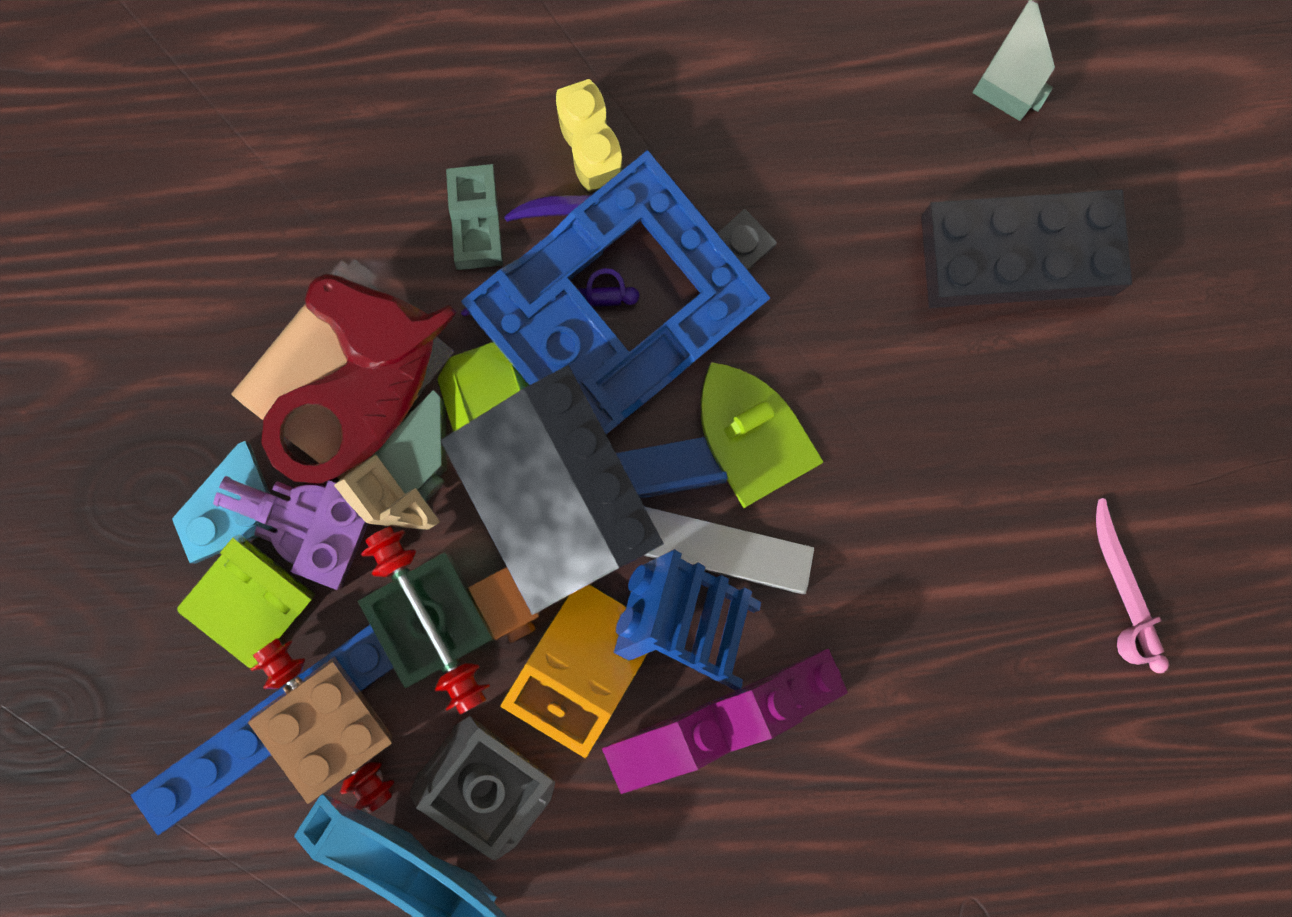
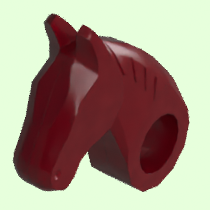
[262,273,457,484]

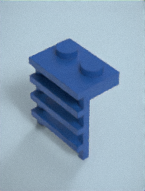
[614,549,761,690]

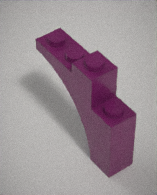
[602,648,848,794]

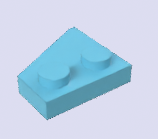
[172,441,276,564]

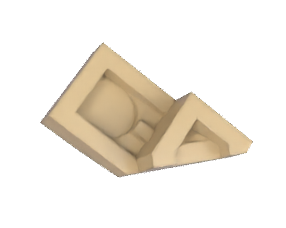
[334,454,440,530]

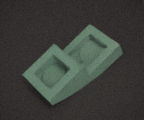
[446,164,503,270]

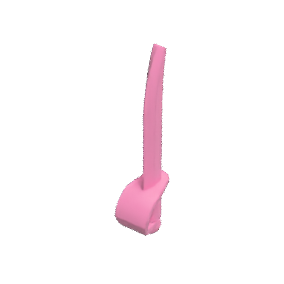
[1096,498,1169,673]

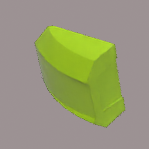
[438,342,529,432]

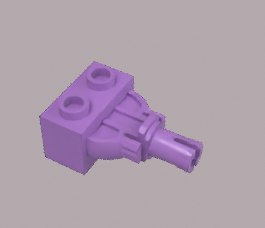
[213,476,368,590]

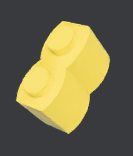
[556,79,622,193]

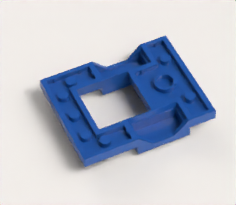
[461,150,770,435]

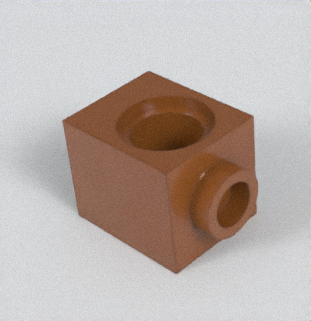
[468,567,542,644]

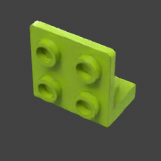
[177,534,315,668]

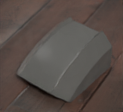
[409,716,555,861]

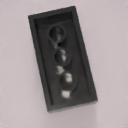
[921,190,1132,308]

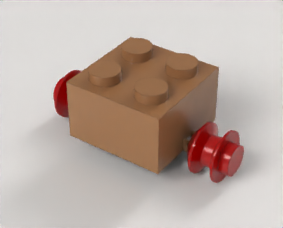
[248,638,395,814]

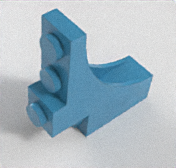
[294,794,507,917]

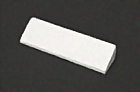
[644,506,814,594]

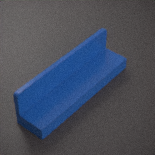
[616,437,728,499]

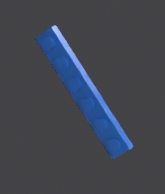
[130,624,402,836]

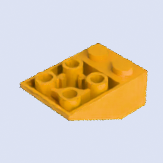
[500,585,648,759]

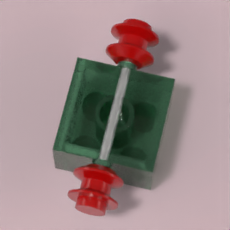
[358,526,495,715]

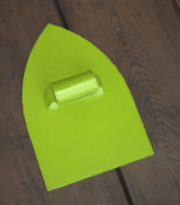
[700,362,824,508]

